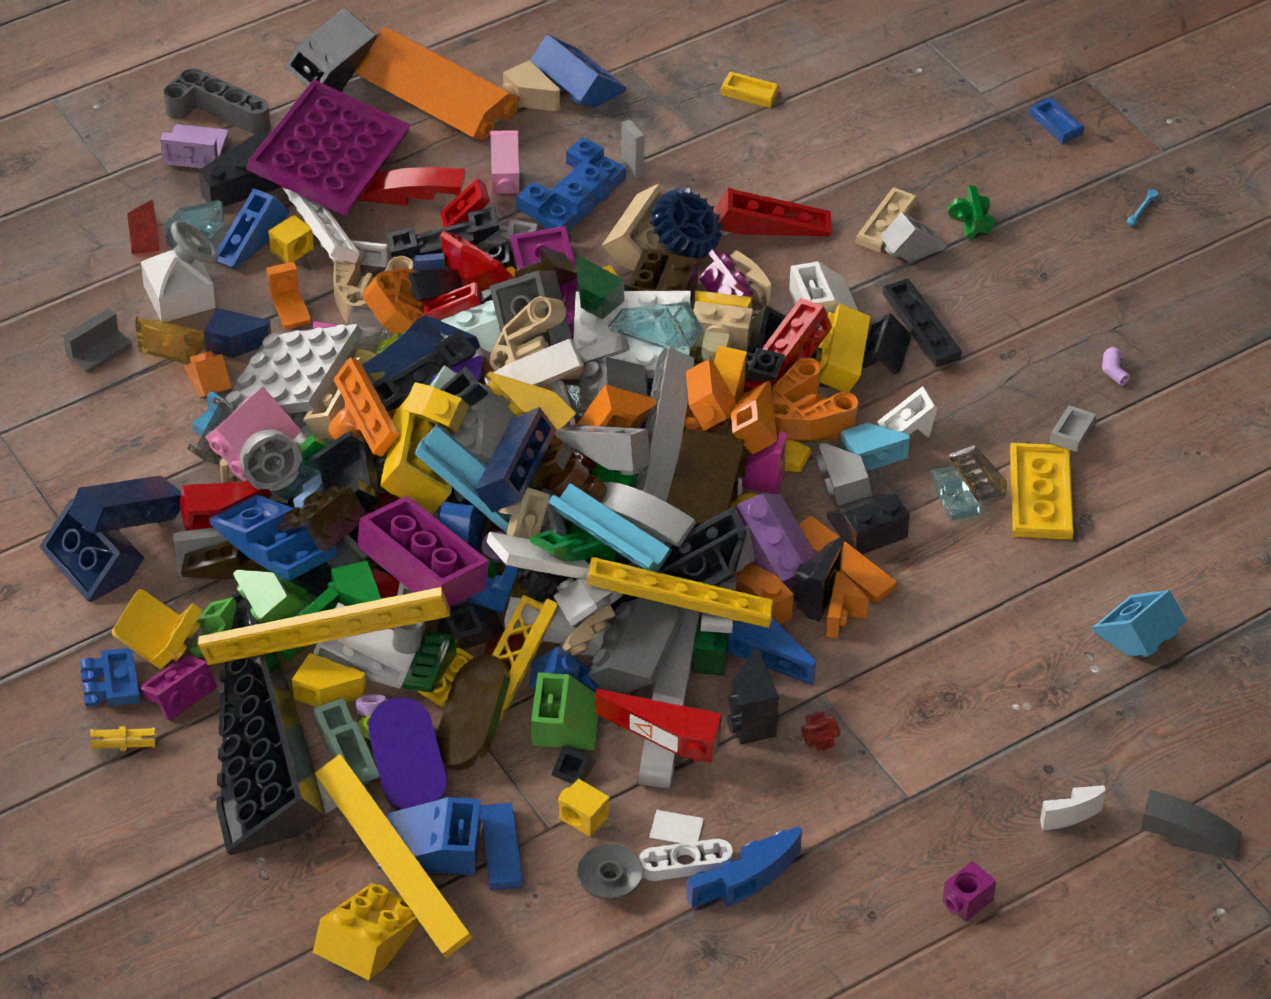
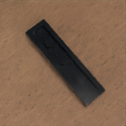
[883,278,962,368]

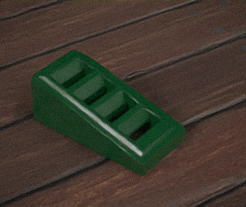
[403,632,457,693]

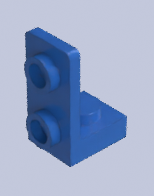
[465,565,518,613]

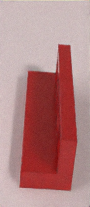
[744,298,832,391]

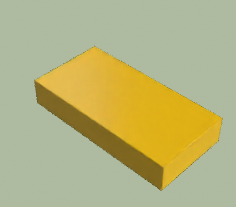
[720,72,780,108]

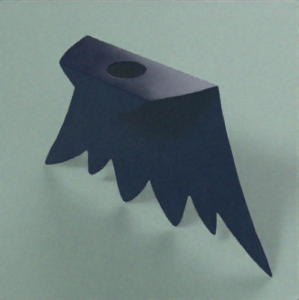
[362,315,480,380]

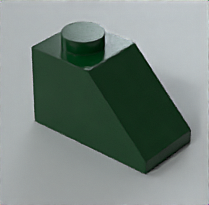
[576,256,625,320]
[693,622,728,676]

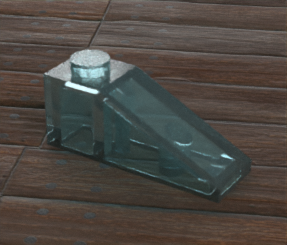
[608,302,703,350]

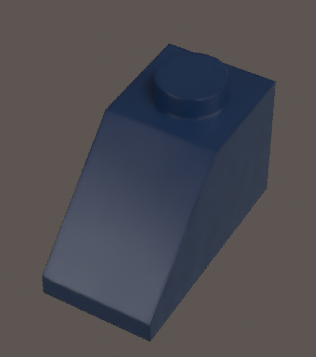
[204,308,272,357]

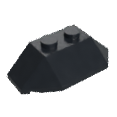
[626,507,747,586]

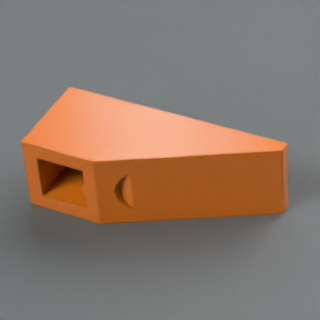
[731,380,777,455]

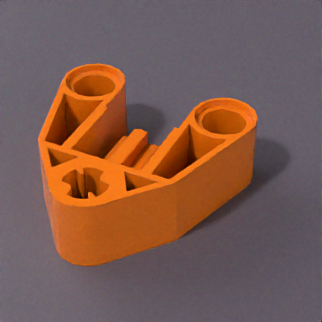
[363,268,425,338]
[772,358,858,441]

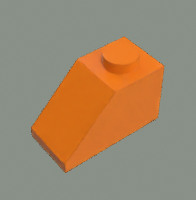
[686,358,737,431]

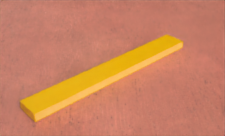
[198,587,450,665]
[314,754,473,958]

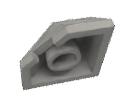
[554,577,625,627]

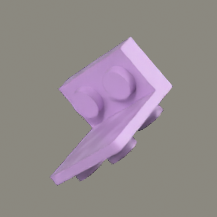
[160,124,228,168]

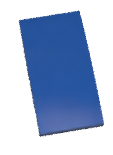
[209,495,338,581]

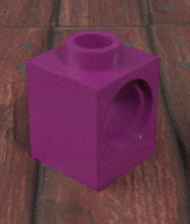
[942,861,996,921]

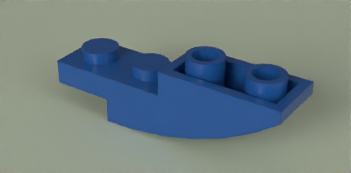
[686,826,802,908]

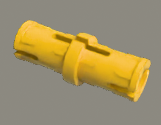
[90,726,155,751]

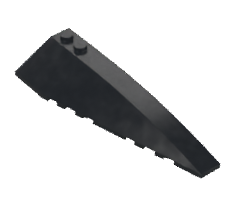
[216,591,326,855]

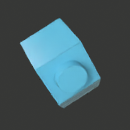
[840,423,910,471]

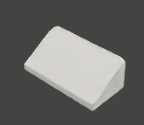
[332,240,391,267]

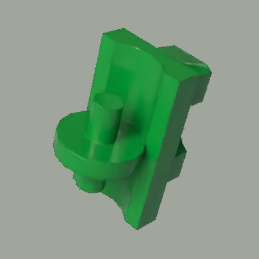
[947,185,995,240]

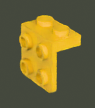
[112,589,203,670]

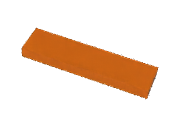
[799,516,897,604]

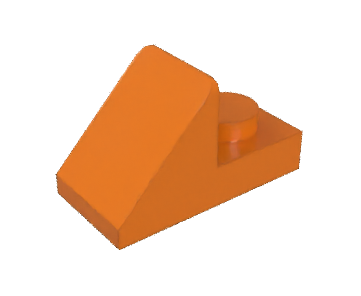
[826,571,869,638]

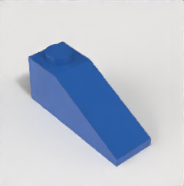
[216,188,289,269]
[728,618,816,685]

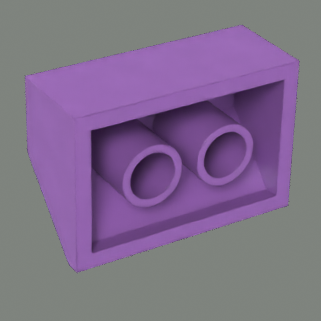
[735,493,816,588]

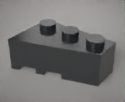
[199,129,282,211]

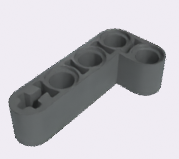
[163,68,270,134]

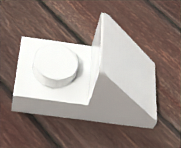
[877,386,937,437]

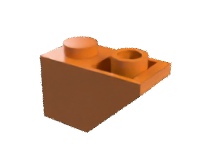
[184,351,232,397]

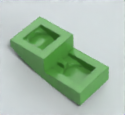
[189,597,237,658]

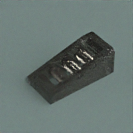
[949,445,1008,506]

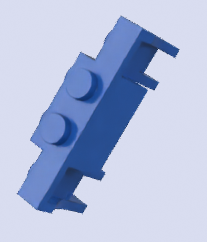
[516,137,626,231]

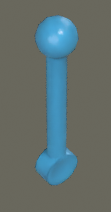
[1127,190,1158,227]

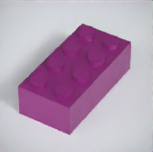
[357,496,489,607]

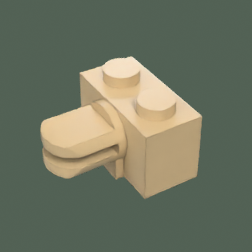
[690,301,753,362]

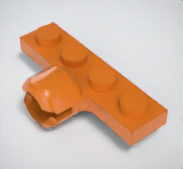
[328,357,399,457]

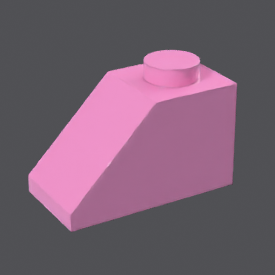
[491,131,519,194]

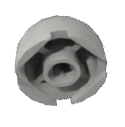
[240,429,302,491]

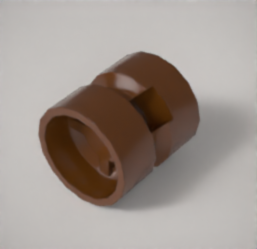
[549,458,607,502]

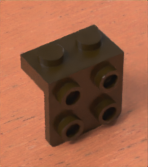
[278,486,367,552]

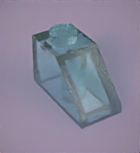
[164,200,224,248]

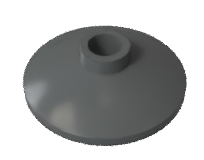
[577,844,643,900]

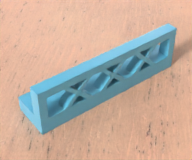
[414,423,511,533]
[548,483,672,572]

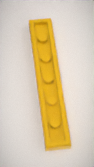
[586,557,773,628]

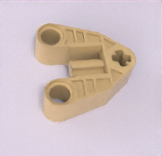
[333,248,414,326]
[489,296,584,380]

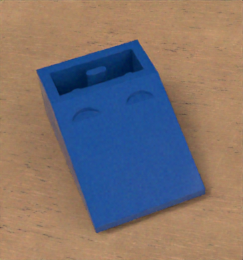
[377,797,481,875]

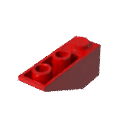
[179,481,271,531]

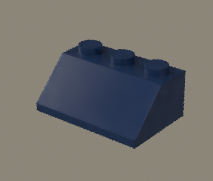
[39,499,145,602]

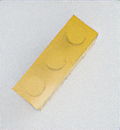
[817,303,870,392]

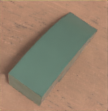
[312,698,380,785]

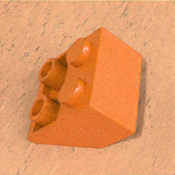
[576,384,657,429]

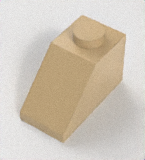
[502,60,560,112]

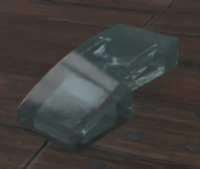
[931,465,979,521]

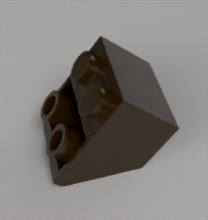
[628,249,698,300]

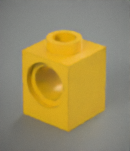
[268,215,314,263]
[558,779,610,837]

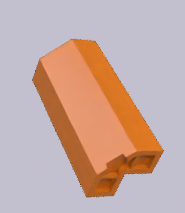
[355,27,521,141]

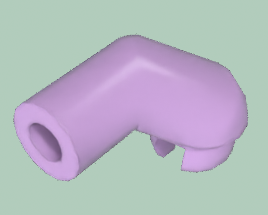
[1102,347,1130,386]

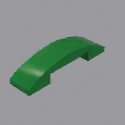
[530,530,608,561]

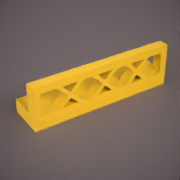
[492,595,558,720]

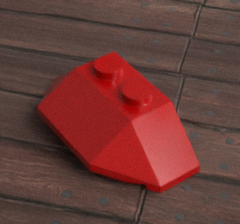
[440,231,514,292]

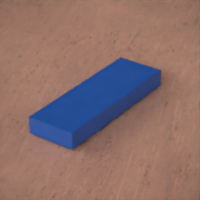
[481,803,523,890]

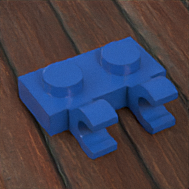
[80,648,139,707]

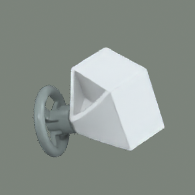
[141,221,218,323]

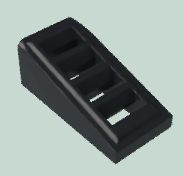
[435,367,489,425]

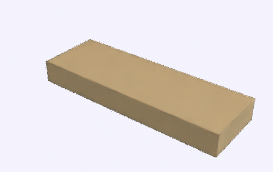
[856,187,918,253]

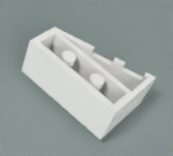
[313,603,416,689]

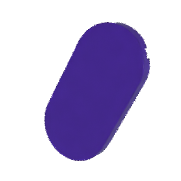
[368,698,447,810]

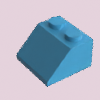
[1092,590,1187,657]

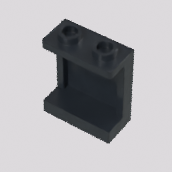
[308,431,380,510]

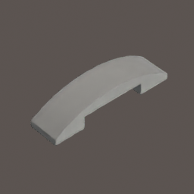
[600,482,696,547]

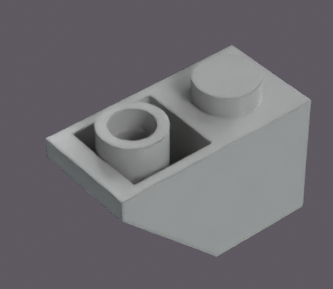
[816,443,872,506]

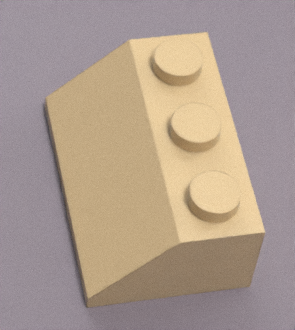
[601,184,673,271]

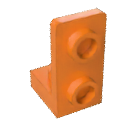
[266,261,311,329]

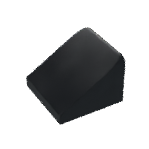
[551,745,596,784]

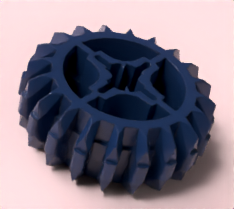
[650,187,723,260]

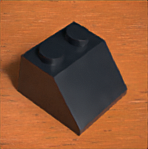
[826,493,910,554]
[727,650,779,745]

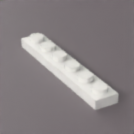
[283,188,360,263]

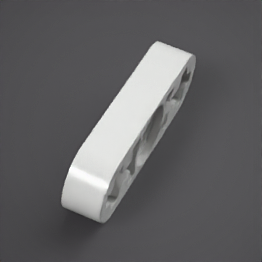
[639,839,733,881]

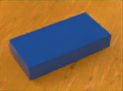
[1029,98,1084,144]

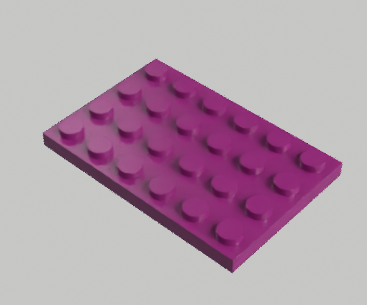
[246,79,410,216]

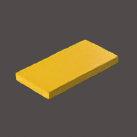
[1010,443,1074,540]

